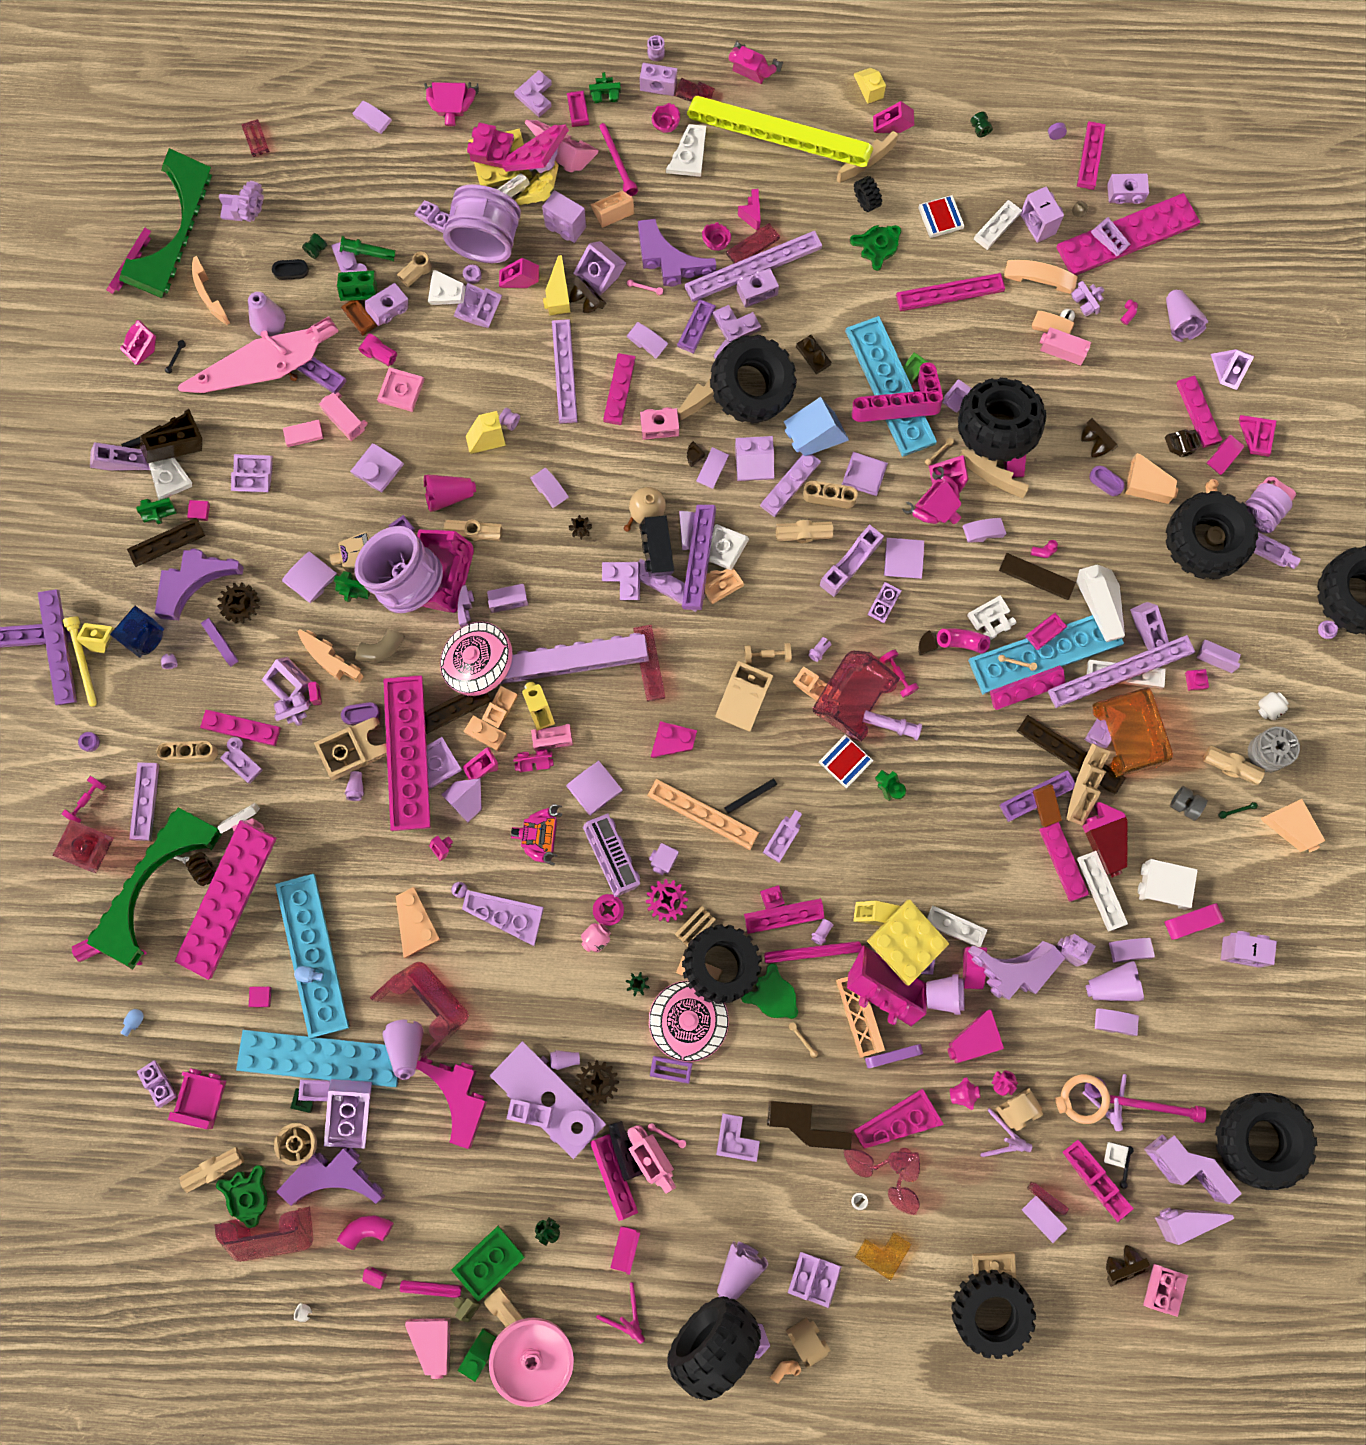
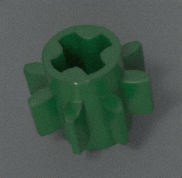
[625,972,650,997]
[535,1217,560,1246]

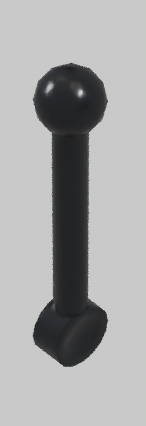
[165,340,186,374]
[1120,1146,1134,1189]

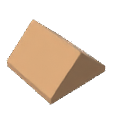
[590,191,634,228]

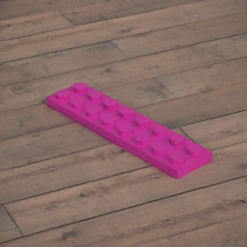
[1056,193,1200,275]
[383,675,431,832]
[174,820,277,980]

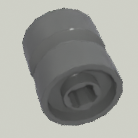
[1170,786,1208,821]

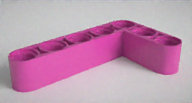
[852,363,943,422]

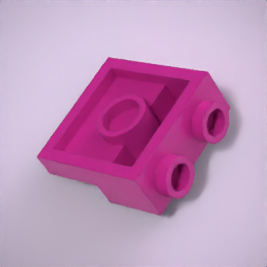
[467,122,514,168]

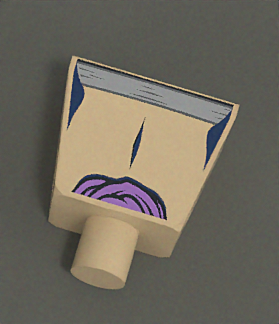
[330,532,370,573]

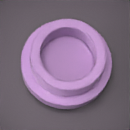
[1318,620,1338,639]

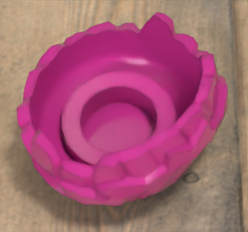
[651,103,680,133]
[702,222,731,251]

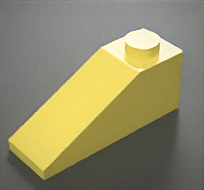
[543,255,571,316]

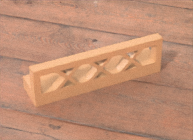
[836,977,885,1058]

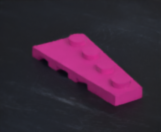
[853,1089,944,1149]

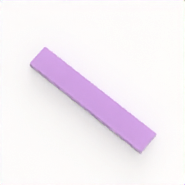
[552,319,578,424]

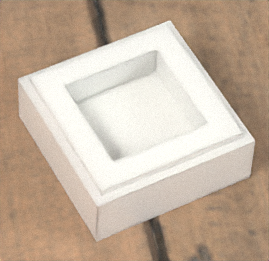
[1104,1142,1129,1168]

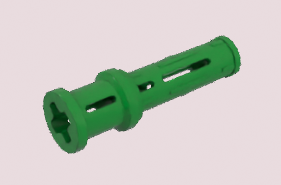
[339,236,396,262]

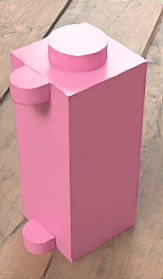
[1039,327,1091,366]
[319,392,368,441]

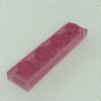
[633,625,665,702]

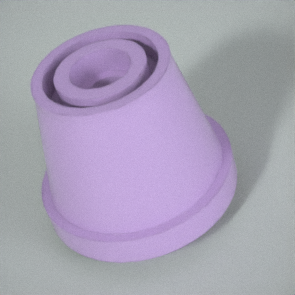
[926,974,965,1015]

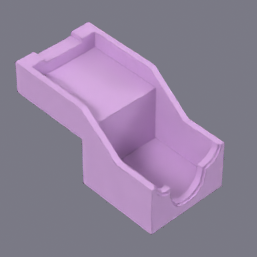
[1144,1134,1242,1204]

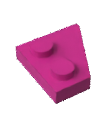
[1239,415,1277,457]

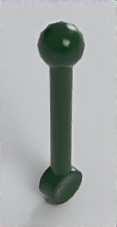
[1218,802,1258,819]

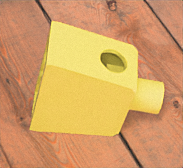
[522,682,555,731]

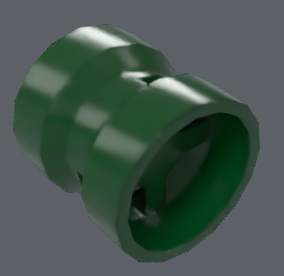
[970,111,993,138]
[302,233,328,259]

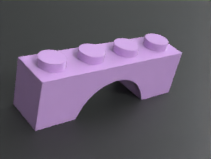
[820,524,884,597]

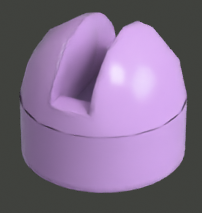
[161,654,177,669]
[451,882,468,898]

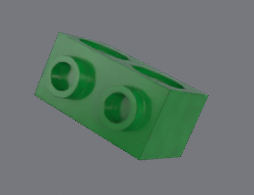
[337,271,378,301]

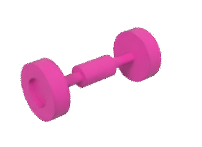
[879,649,919,698]
[61,775,107,825]

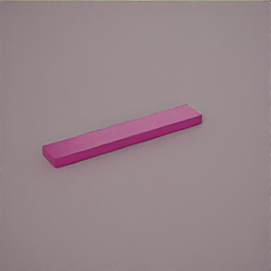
[896,273,1005,311]

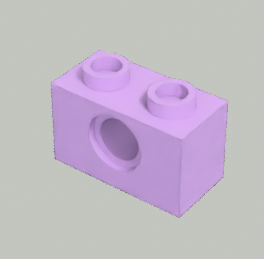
[640,63,677,96]
[1107,174,1149,204]
[736,268,779,308]
[365,283,408,326]

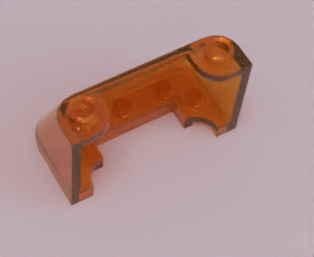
[1092,687,1173,777]

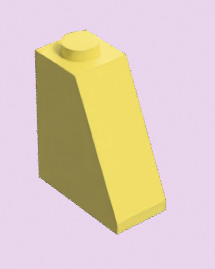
[466,411,506,454]
[853,901,901,926]

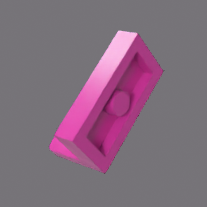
[610,1226,641,1275]

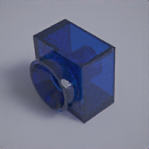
[110,605,164,658]

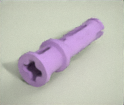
[862,710,922,740]

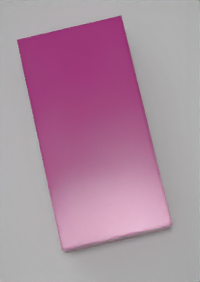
[567,91,589,127]
[1025,613,1068,651]

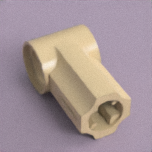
[397,251,432,287]
[484,1287,524,1327]

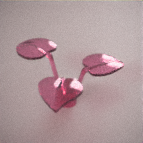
[844,1147,920,1215]

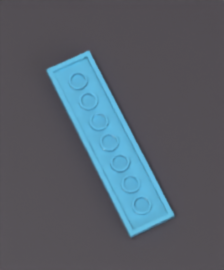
[845,316,937,457]
[968,615,1124,695]
[275,874,350,1039]
[236,1030,398,1087]

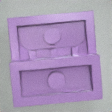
[454,283,502,328]
[350,443,404,493]
[231,454,273,493]
[884,538,924,579]
[282,552,337,604]
[566,761,622,815]
[788,1252,842,1308]

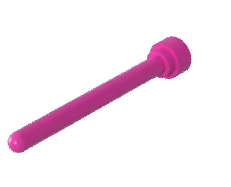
[599,123,638,196]
[1110,1095,1206,1123]

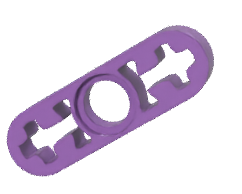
[201,618,239,667]
[865,1044,923,1069]

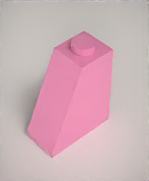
[405,1318,450,1379]

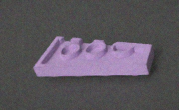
[462,890,544,947]

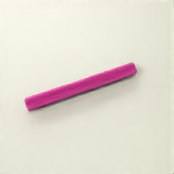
[764,941,862,963]

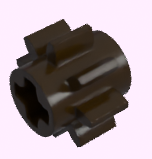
[569,515,592,540]

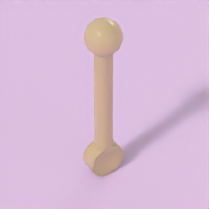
[925,438,954,466]
[998,655,1037,671]
[789,1023,818,1058]

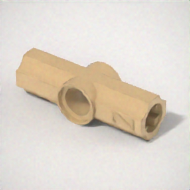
[444,519,502,542]
[776,520,833,543]
[1203,746,1265,785]
[179,1147,244,1193]

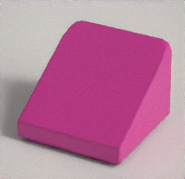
[362,1266,387,1289]

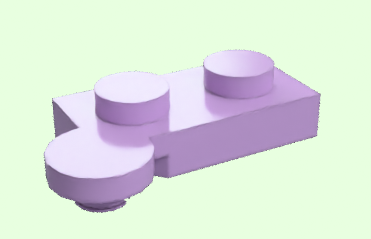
[331,242,367,272]
[220,737,263,784]

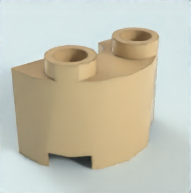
[996,1087,1043,1131]
[786,1317,831,1369]

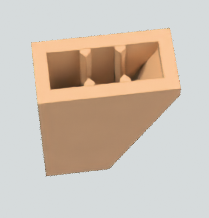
[1125,453,1178,504]
[1261,799,1325,852]

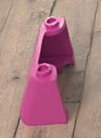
[417,529,474,613]

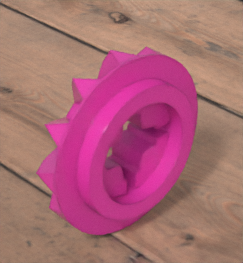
[593,894,624,926]

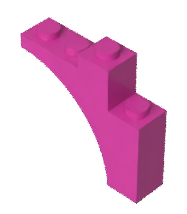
[416,1057,487,1149]

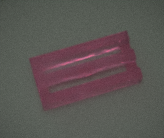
[241,119,270,157]
[1027,1182,1069,1215]

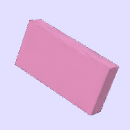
[283,420,324,447]

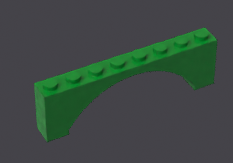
[119,148,212,298]
[87,807,222,970]

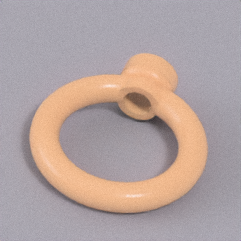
[1055,1074,1110,1124]

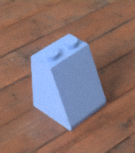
[784,397,849,456]

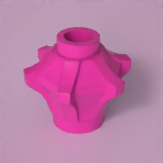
[950,1077,981,1110]

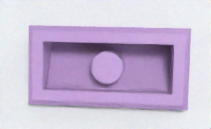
[679,511,695,550]

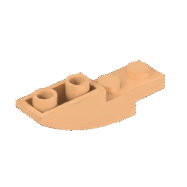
[298,629,364,683]

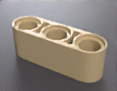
[803,481,858,509]
[156,741,218,763]

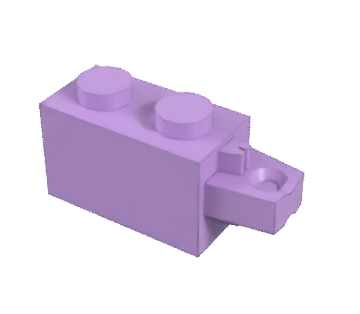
[1056,934,1096,967]

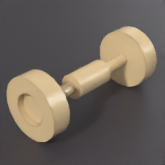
[744,643,792,665]

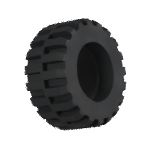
[682,924,762,1004]
[951,1269,1036,1359]

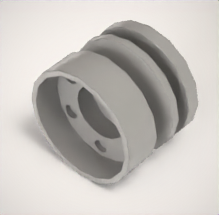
[1248,727,1300,773]

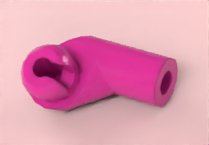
[1120,299,1138,325]
[1030,540,1058,558]

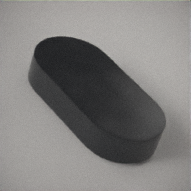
[272,259,309,280]

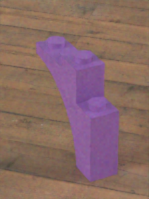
[638,219,716,287]
[154,549,244,620]
[276,1148,385,1206]

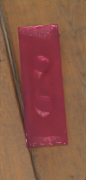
[726,223,780,264]

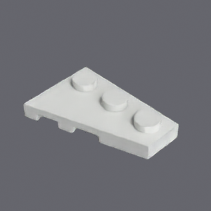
[666,124,706,177]
[149,458,192,500]

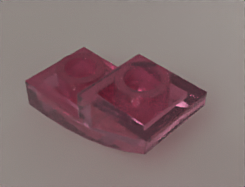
[674,77,715,102]

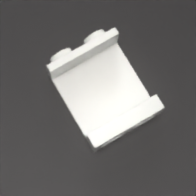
[1138,859,1197,910]

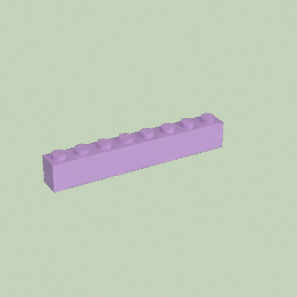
[500,633,649,684]

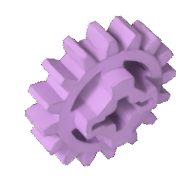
[237,180,264,222]

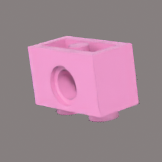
[640,407,679,440]

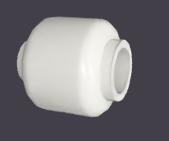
[1258,692,1289,720]

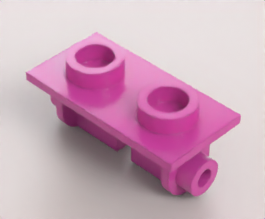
[513,749,554,772]

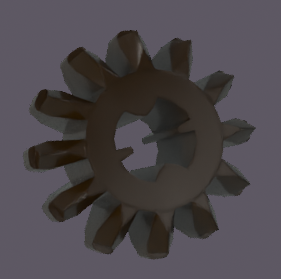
[186,852,216,886]

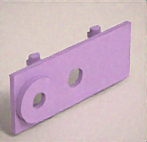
[490,1041,606,1159]

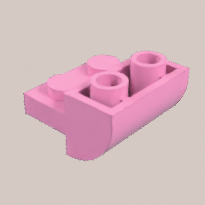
[1143,1264,1188,1317]

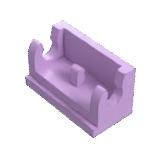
[1084,706,1126,748]

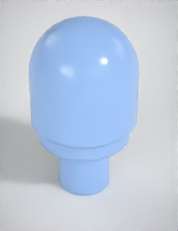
[294,966,323,983]
[120,1009,144,1037]

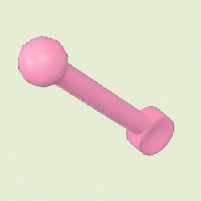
[627,280,663,295]
[261,331,286,355]
[648,1123,686,1148]

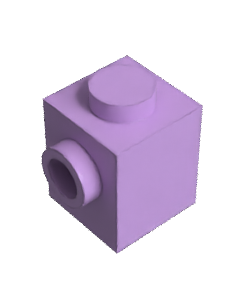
[649,843,679,876]

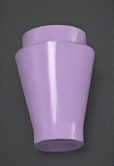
[344,771,364,801]
[550,1050,580,1070]

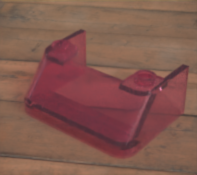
[370,962,469,1058]

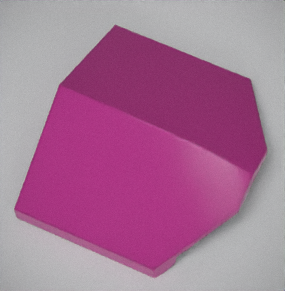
[120,320,156,365]
[929,455,969,493]

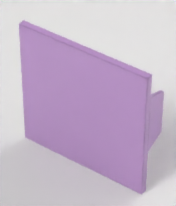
[842,452,888,496]

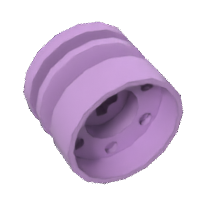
[1245,483,1293,533]

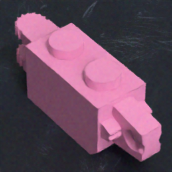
[627,1125,676,1194]

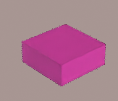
[187,500,210,521]
[308,682,322,706]
[248,987,271,1007]

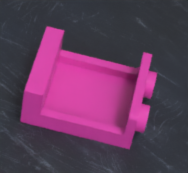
[168,1068,227,1129]

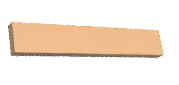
[647,779,759,850]

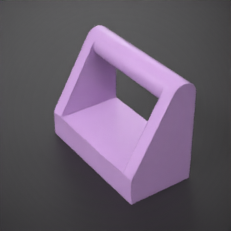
[262,657,312,707]

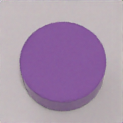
[1048,123,1067,140]
[78,732,100,752]
[1084,1077,1106,1099]

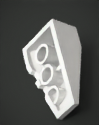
[1076,565,1125,642]

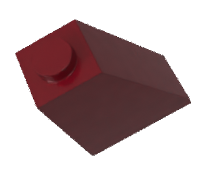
[1085,817,1128,878]

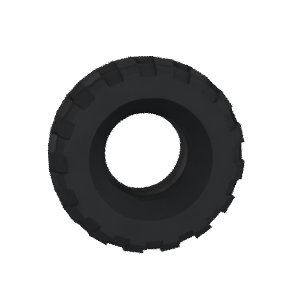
[710,335,797,424]
[958,377,1046,462]
[1165,491,1258,580]
[1317,546,1366,635]
[1215,1093,1318,1190]
[667,1296,761,1401]

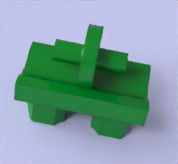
[589,72,621,103]
[136,497,177,525]
[334,571,370,602]
[875,770,906,801]

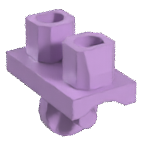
[1071,281,1104,317]
[274,692,312,726]

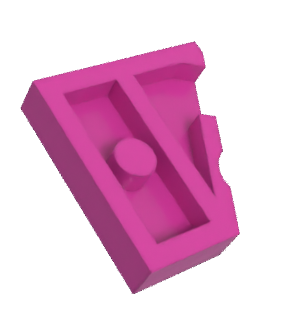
[651,721,697,758]

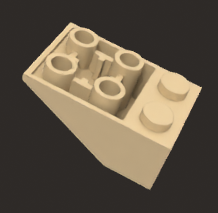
[715,661,773,732]

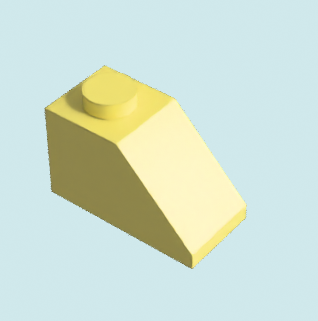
[854,68,886,104]
[76,623,114,653]

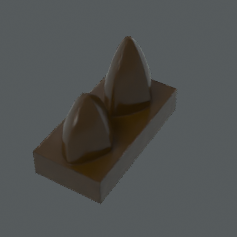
[569,276,607,313]
[796,335,832,374]
[1081,418,1118,457]
[1106,1245,1150,1287]

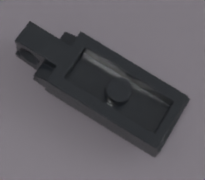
[609,1121,643,1181]

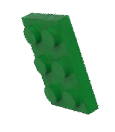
[451,1225,526,1302]

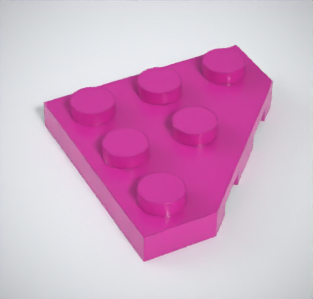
[502,124,569,172]

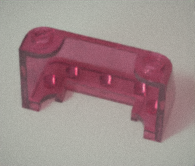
[813,650,900,742]
[214,1206,313,1262]

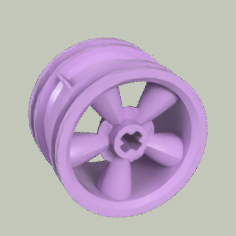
[443,184,521,263]
[355,526,443,613]

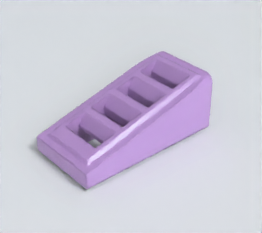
[1091,217,1131,256]

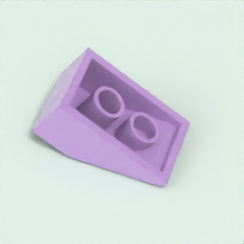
[324,1079,372,1149]
[1155,1208,1234,1245]

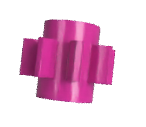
[991,1070,1018,1096]

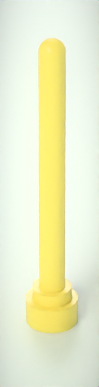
[63,616,97,707]

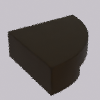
[687,441,705,467]
[918,630,938,655]

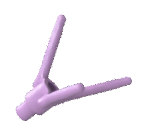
[1083,1074,1127,1131]
[980,1108,1032,1157]

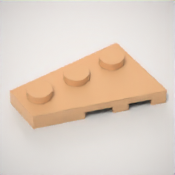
[396,887,440,958]

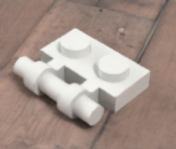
[967,595,1016,640]

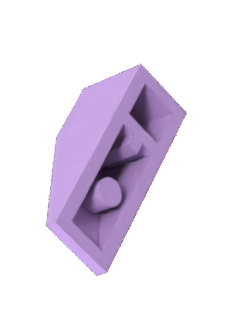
[90,442,150,471]
[1130,602,1169,650]

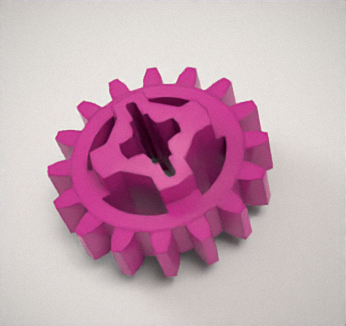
[645,879,688,923]

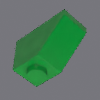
[457,1329,497,1382]

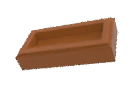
[341,300,377,336]
[1033,784,1062,827]

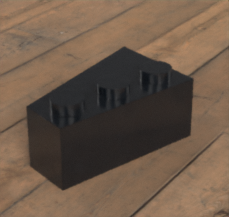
[639,515,674,577]

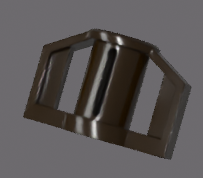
[1165,429,1201,457]

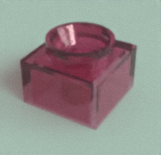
[52,819,114,874]

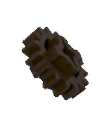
[217,582,260,624]
[575,1060,619,1106]

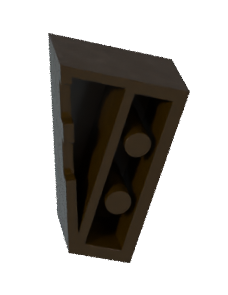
[140,409,203,464]

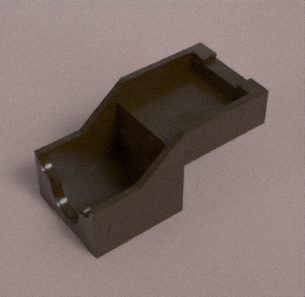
[767,1101,852,1150]

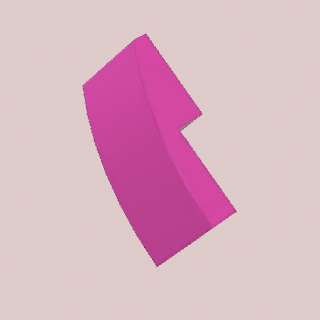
[1206,434,1244,475]

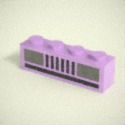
[583,814,640,897]

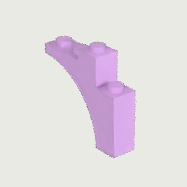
[968,941,1065,1000]

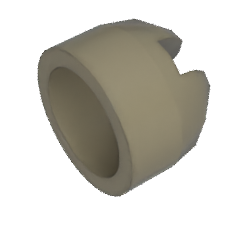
[1072,201,1088,218]

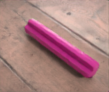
[400,1280,462,1298]

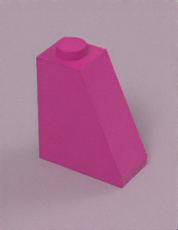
[947,1010,1004,1063]

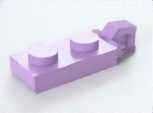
[1254,532,1301,569]
[763,810,802,863]

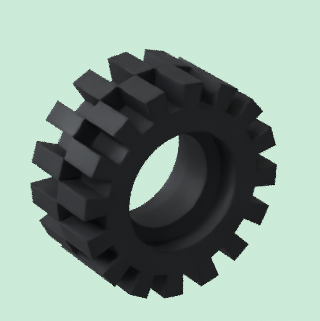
[854,176,882,212]

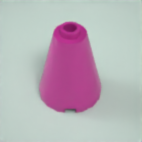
[423,474,476,512]

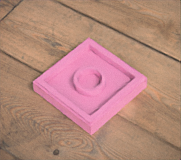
[377,367,424,412]

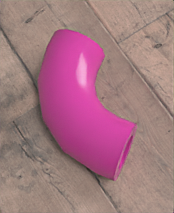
[937,628,990,654]
[337,1215,394,1250]

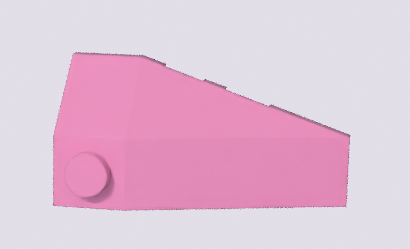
[525,120,599,172]

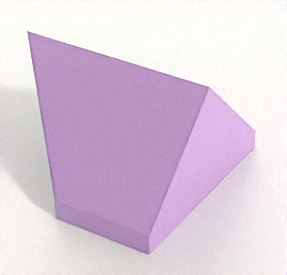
[1211,349,1254,390]
[441,778,482,822]

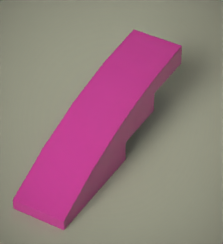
[1062,1140,1134,1223]

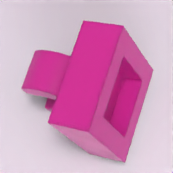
[1185,669,1209,691]
[429,836,453,861]
[760,885,785,909]

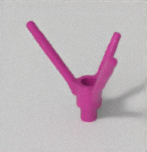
[596,1282,645,1344]

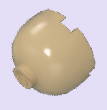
[629,487,666,524]
[274,1123,317,1165]

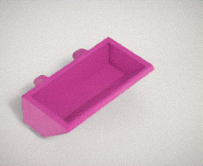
[847,945,927,1026]

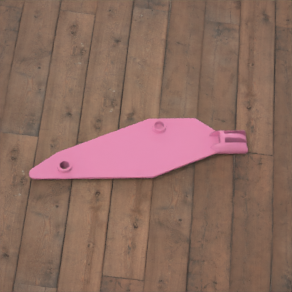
[178,316,339,393]

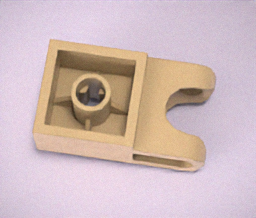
[314,717,387,781]

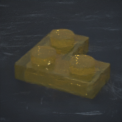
[855,1232,912,1281]

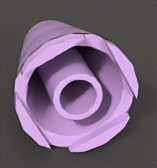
[1166,290,1208,342]
[248,292,286,337]
[1085,961,1144,1001]
[382,1020,424,1080]
[717,1241,768,1300]

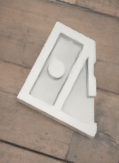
[428,270,466,305]

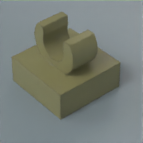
[453,1297,481,1322]

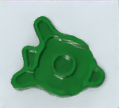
[850,225,901,271]
[741,963,798,1019]
[216,1165,268,1228]

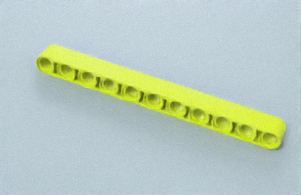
[687,96,873,167]

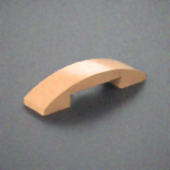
[192,256,230,325]
[1004,260,1078,294]

